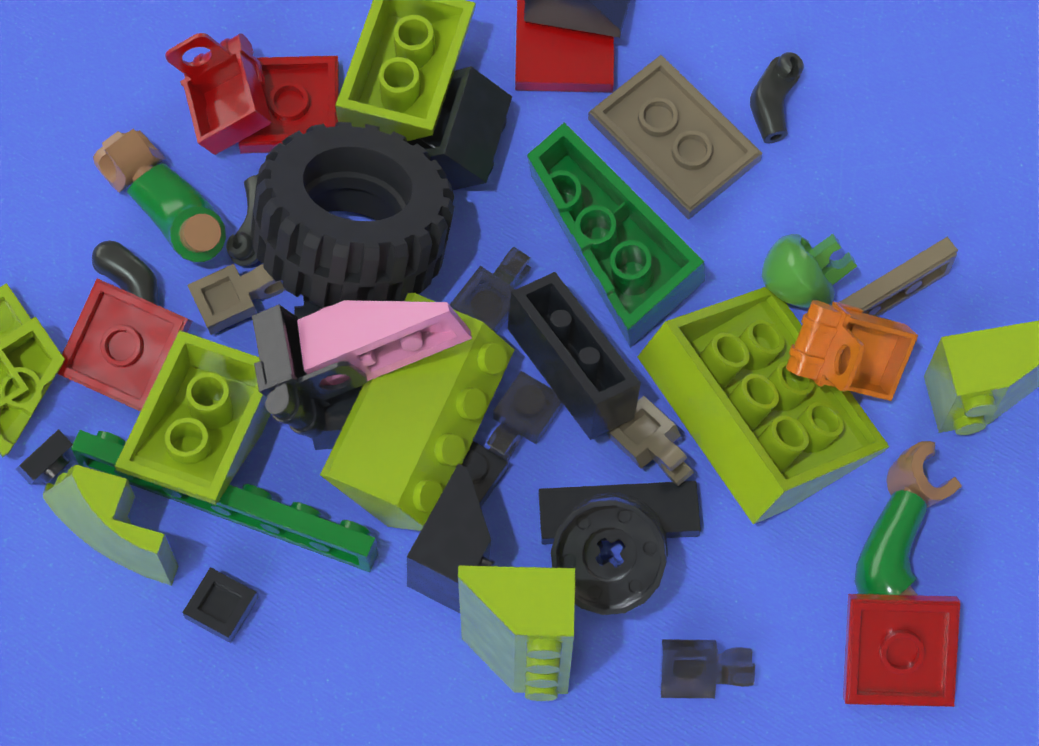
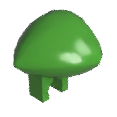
[762,234,857,308]

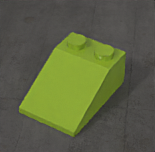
[924,320,1039,435]
[115,330,271,505]

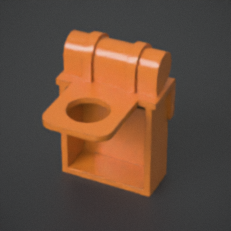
[786,300,918,401]

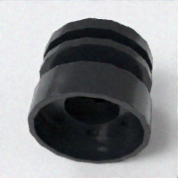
[551,492,668,615]

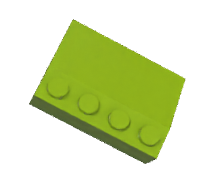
[637,287,890,525]

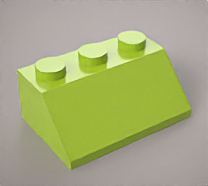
[335,0,476,141]

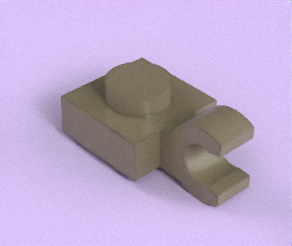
[187,264,285,335]
[607,396,694,486]

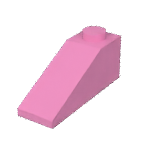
[297,300,472,386]

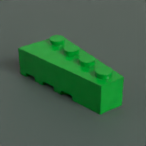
[527,122,705,348]

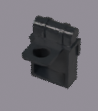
[252,304,367,438]

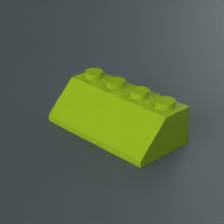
[320,293,515,531]
[458,565,575,701]

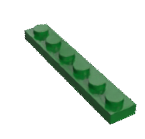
[71,430,378,573]

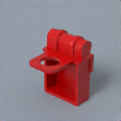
[165,33,272,155]

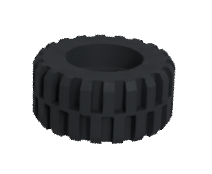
[250,122,455,308]

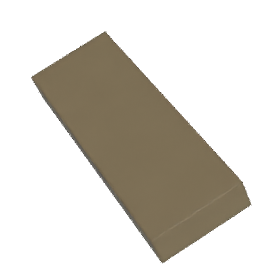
[838,236,958,317]

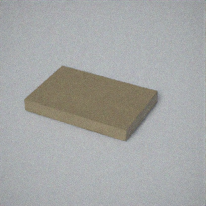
[588,55,762,220]

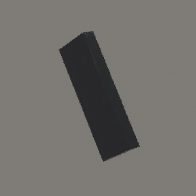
[538,481,701,545]

